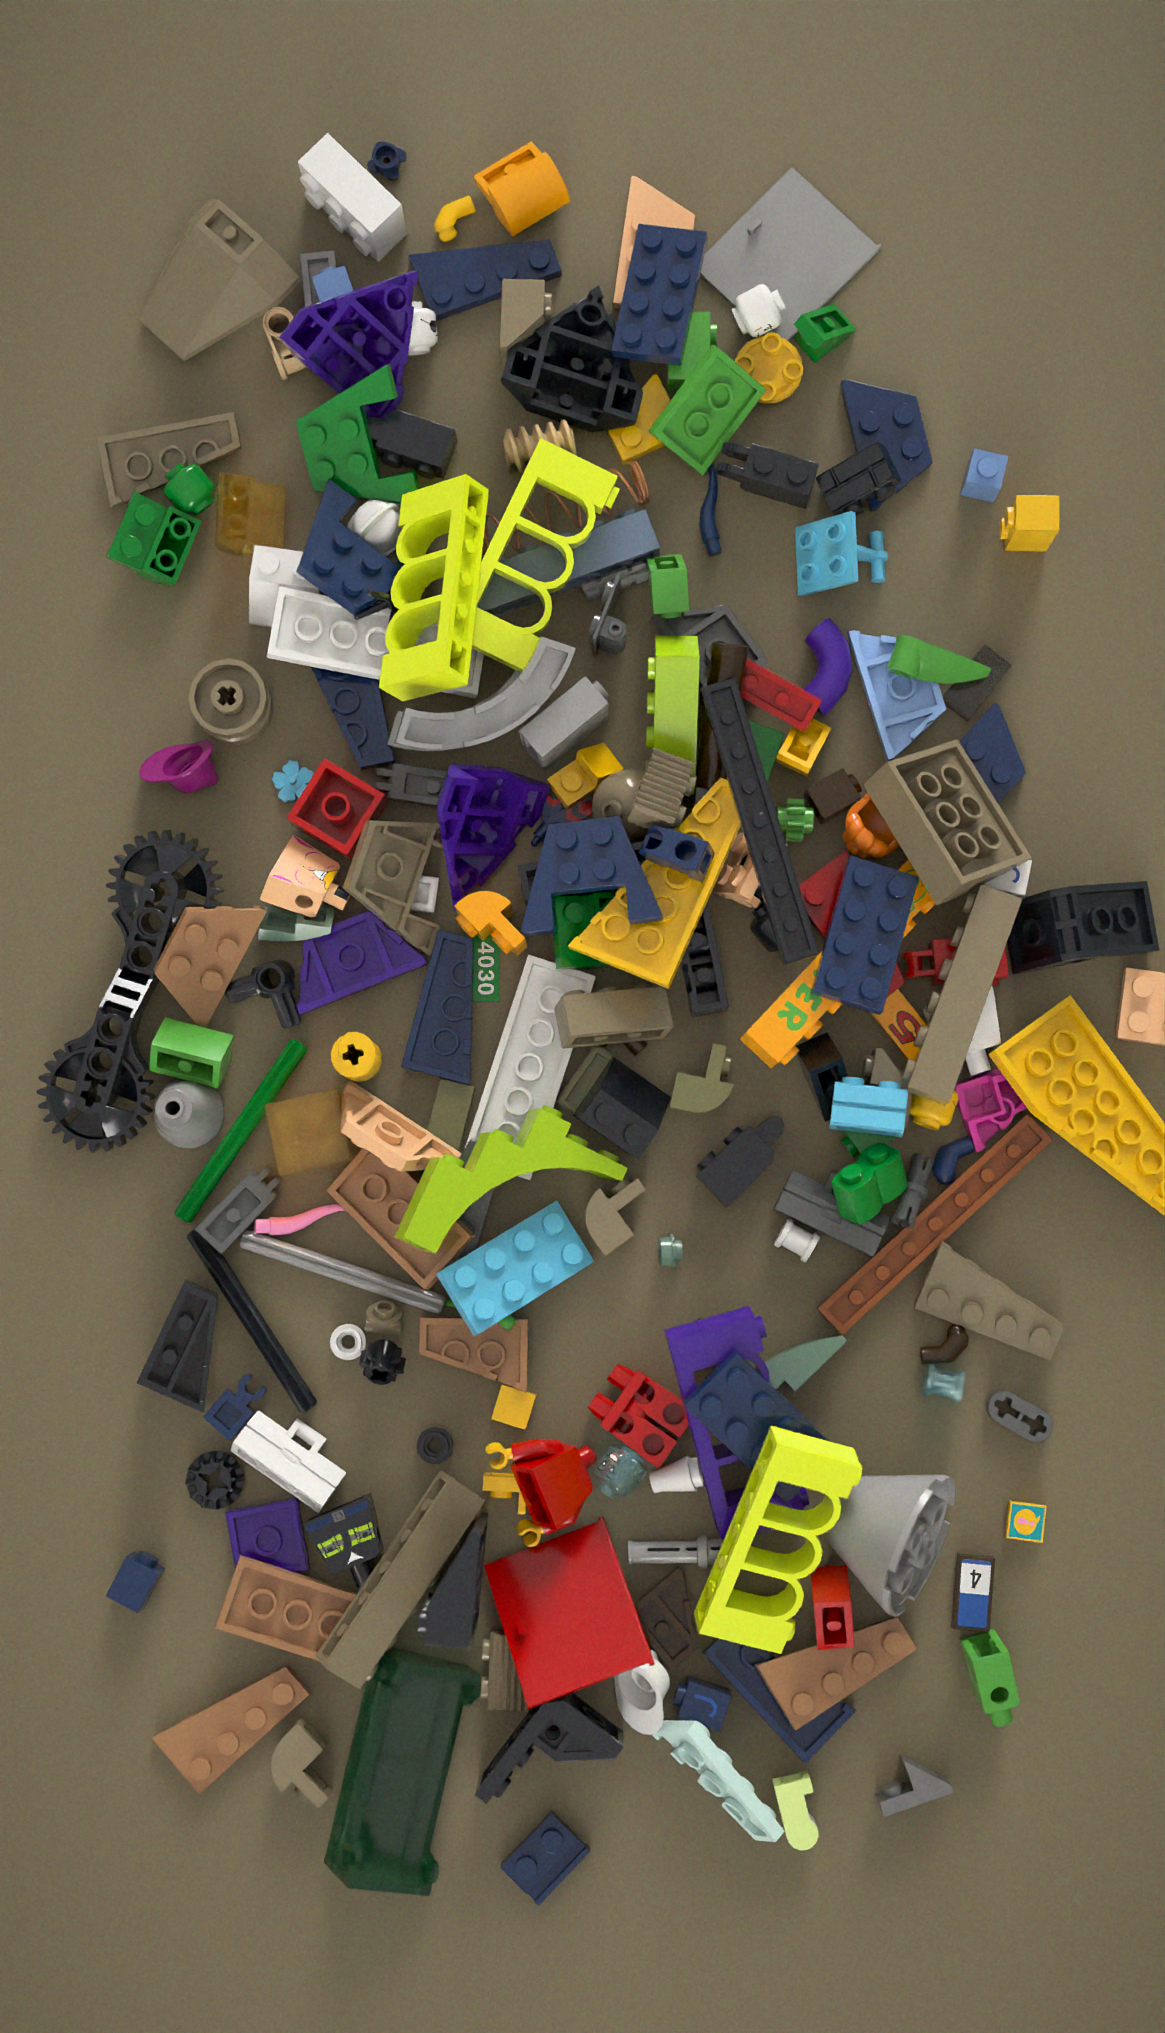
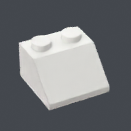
[249,545,325,627]

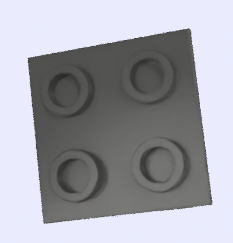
[588,573,626,657]

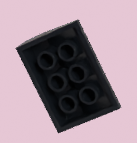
[418,1513,488,1649]

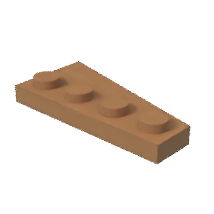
[754,1617,917,1730]
[152,1664,311,1794]

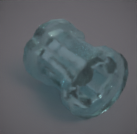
[922,1364,965,1403]

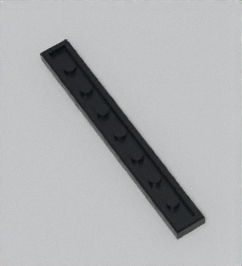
[700,678,820,966]

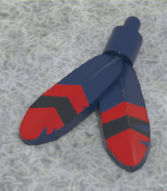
[531,788,593,847]

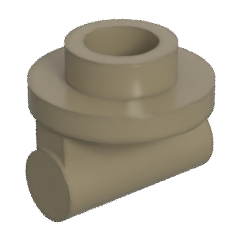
[365,1300,402,1336]

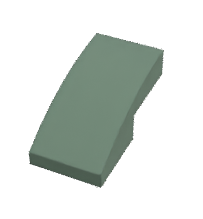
[258,904,335,941]

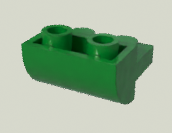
[106,492,202,586]
[553,892,616,970]

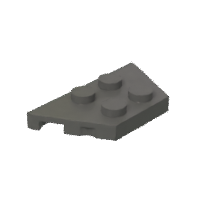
[650,605,768,706]

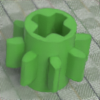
[776,798,814,842]

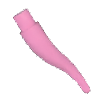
[254,1204,346,1236]

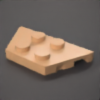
[613,176,695,309]
[341,1080,462,1172]

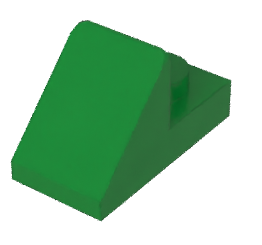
[794,304,857,363]

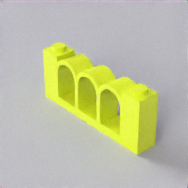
[472,438,620,672]
[379,474,489,701]
[694,1426,862,1654]

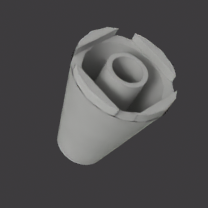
[153,1079,224,1148]

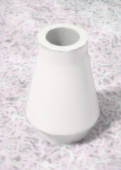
[649,1455,705,1493]

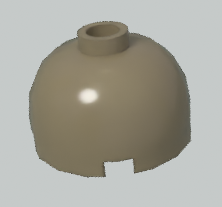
[592,768,648,840]

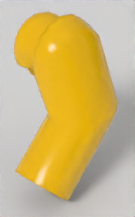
[434,195,476,242]

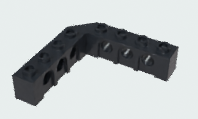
[518,841,729,1018]

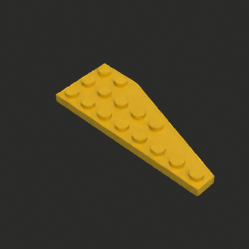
[988,995,1165,1216]

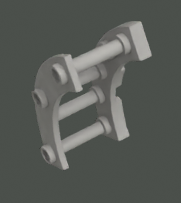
[387,637,576,751]

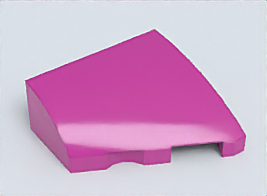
[954,1069,1027,1152]

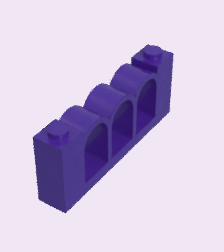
[664,1306,809,1543]

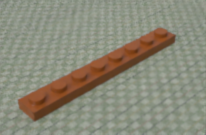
[817,1114,1053,1335]

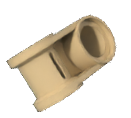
[263,306,310,381]

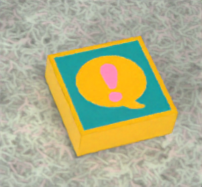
[1004,1500,1047,1543]

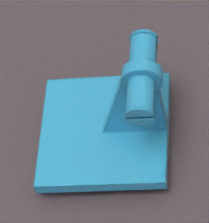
[795,511,888,596]

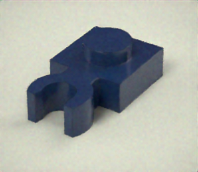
[203,1374,267,1441]

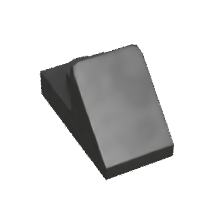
[875,1754,954,1817]

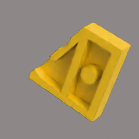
[608,374,670,465]

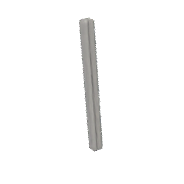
[240,1230,446,1314]

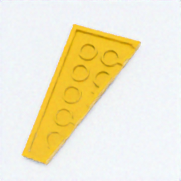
[568,778,741,989]

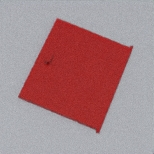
[484,1517,655,1709]

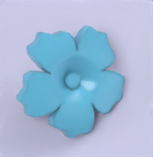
[271,760,314,802]

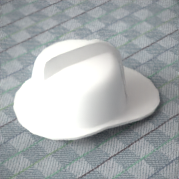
[347,499,402,557]
[614,1650,670,1735]

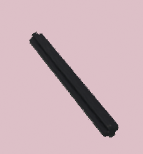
[187,1228,317,1413]

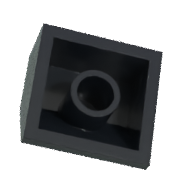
[572,1057,671,1159]

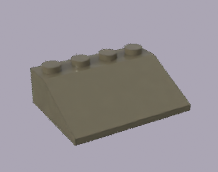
[863,739,1031,905]

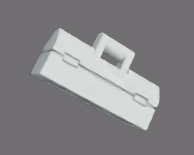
[231,1410,346,1513]

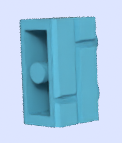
[829,1077,908,1138]

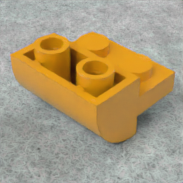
[473,141,571,237]
[455,891,527,957]

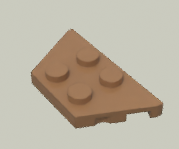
[153,905,267,1028]

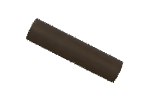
[695,642,749,789]

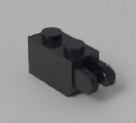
[366,409,457,479]
[715,442,819,509]
[696,1115,785,1207]

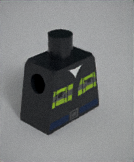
[303,1493,384,1588]

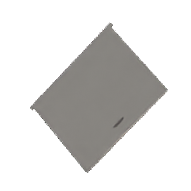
[700,167,883,342]

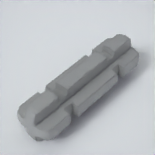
[582,560,648,601]

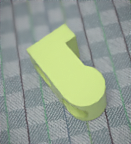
[772,1770,819,1850]

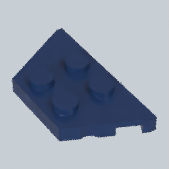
[840,380,932,512]
[959,703,1026,803]

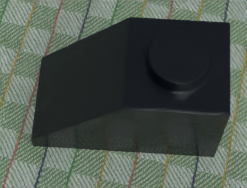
[796,1032,848,1122]

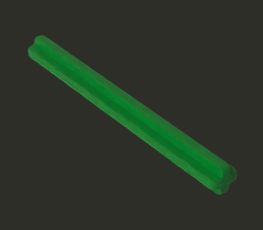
[174,1039,307,1223]

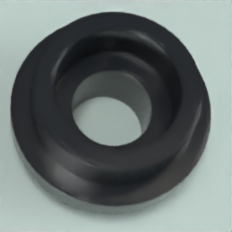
[417,1427,453,1464]

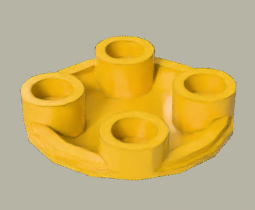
[735,332,803,404]

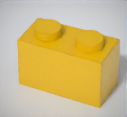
[998,495,1059,552]

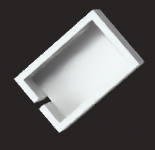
[298,133,407,262]

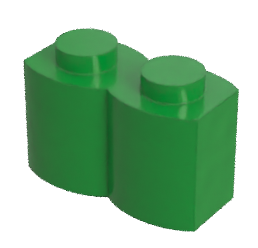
[832,1142,908,1225]

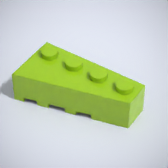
[646,635,700,794]

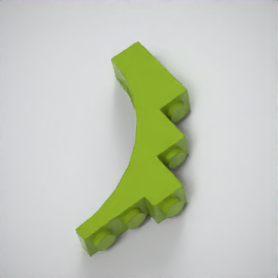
[394,1105,628,1253]

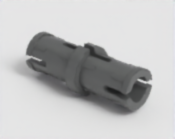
[892,1154,935,1228]

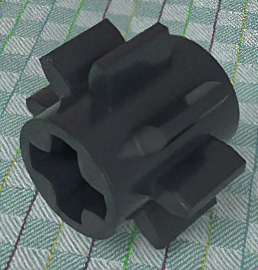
[359,1339,406,1385]

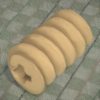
[503,420,577,474]

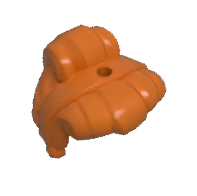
[842,793,900,859]

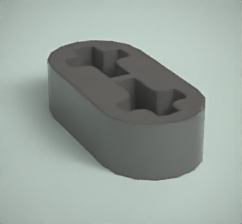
[986,1390,1053,1442]

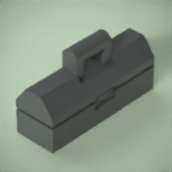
[773,1170,891,1256]

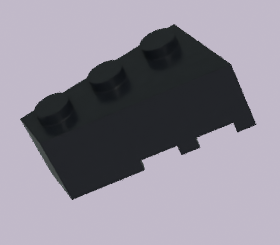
[137,1279,218,1413]

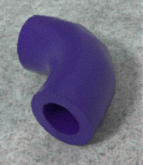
[803,618,853,717]

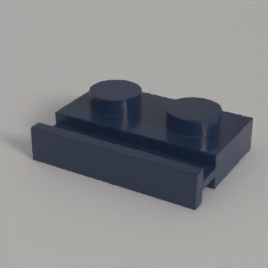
[500,1810,590,1906]

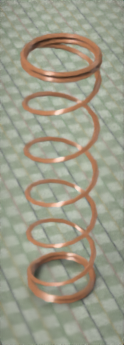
[482,460,650,556]

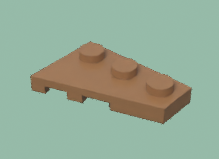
[419,1317,528,1392]

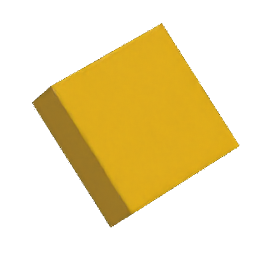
[491,1384,537,1430]

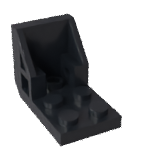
[1007,881,1160,974]
[475,1692,624,1804]

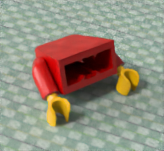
[485,1439,597,1547]

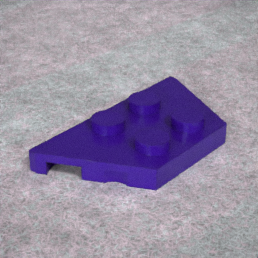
[297,910,427,1015]

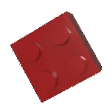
[287,758,389,861]

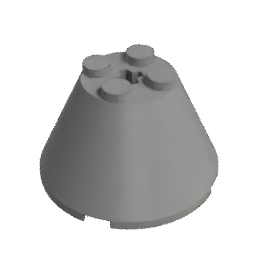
[827,1475,957,1617]

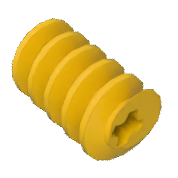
[331,1032,382,1082]

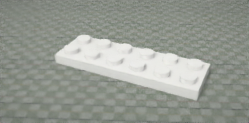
[267,586,484,699]
[465,955,596,1180]

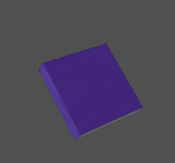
[225,1497,311,1573]

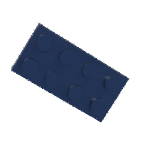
[611,224,708,366]
[811,855,919,1015]
[683,1350,831,1503]

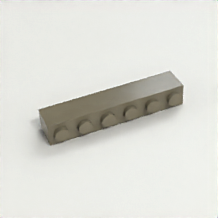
[901,884,1022,1106]
[315,1470,485,1689]

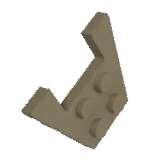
[343,820,444,956]

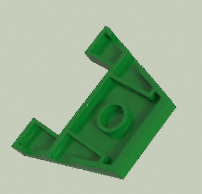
[295,364,420,503]

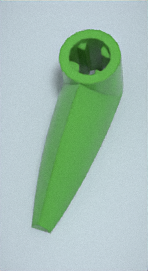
[886,635,992,684]

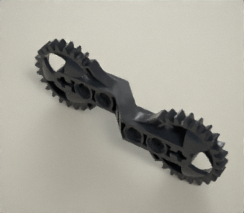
[37,830,224,1153]

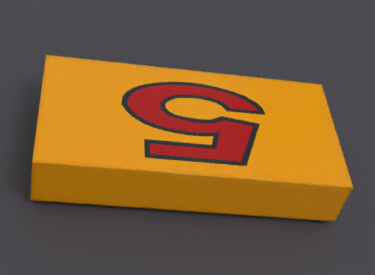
[869,989,927,1061]

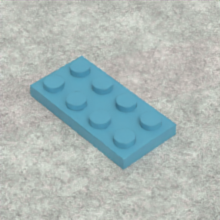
[436,1201,595,1336]

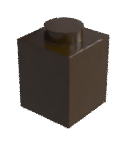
[803,768,862,825]

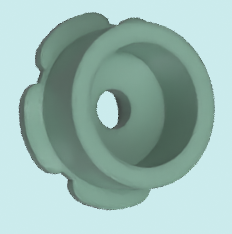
[658,1233,683,1269]

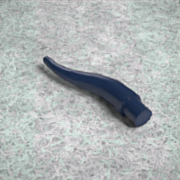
[699,463,722,556]

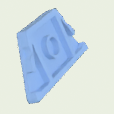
[847,630,946,762]

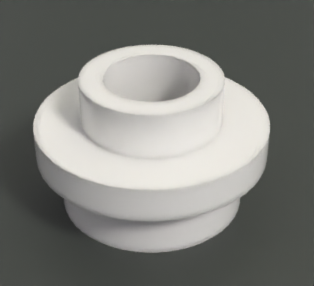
[330,1324,367,1360]

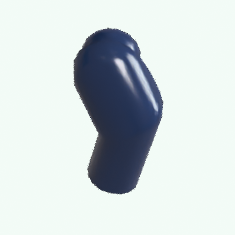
[932,1135,975,1185]

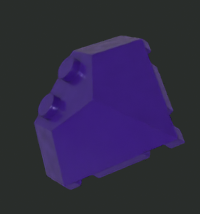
[279,270,419,420]
[437,763,551,912]

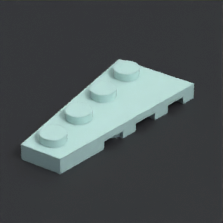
[652,1720,784,1842]

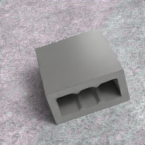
[519,676,609,772]

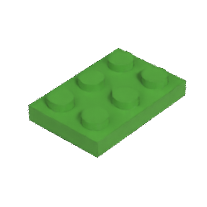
[648,345,767,475]

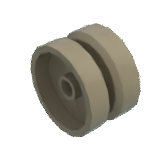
[188,658,274,746]

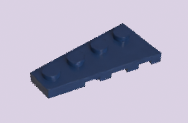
[409,239,562,321]
[311,667,395,770]
[401,930,474,1086]
[702,1638,857,1764]

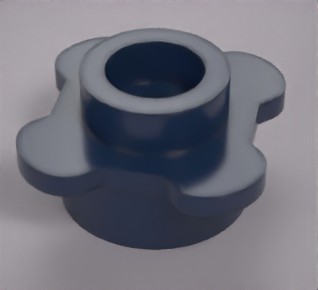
[367,141,407,180]

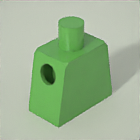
[959,1629,1020,1727]

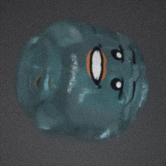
[593,1442,647,1499]

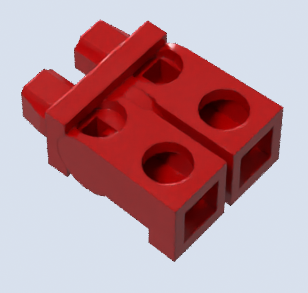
[587,1364,689,1469]

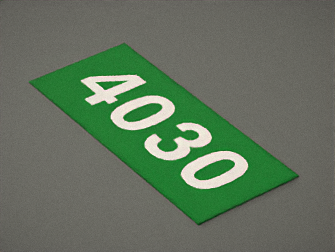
[472,935,500,1002]

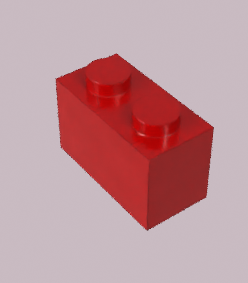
[810,1565,855,1650]

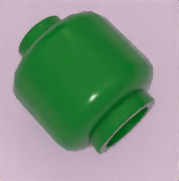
[163,463,216,517]

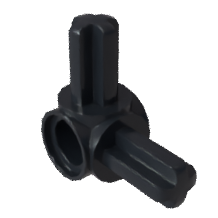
[225,960,301,1029]

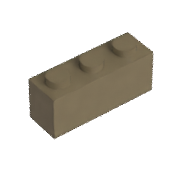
[554,983,674,1049]

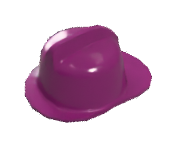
[139,740,219,794]

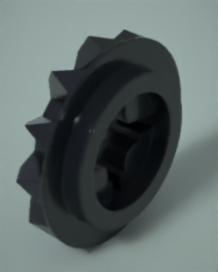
[185,1451,244,1510]

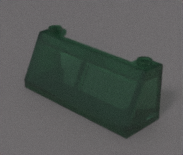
[324,1647,481,1896]

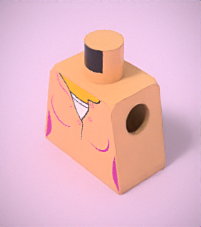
[260,835,350,918]

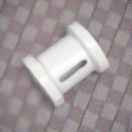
[774,1217,821,1263]

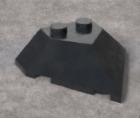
[501,285,643,433]

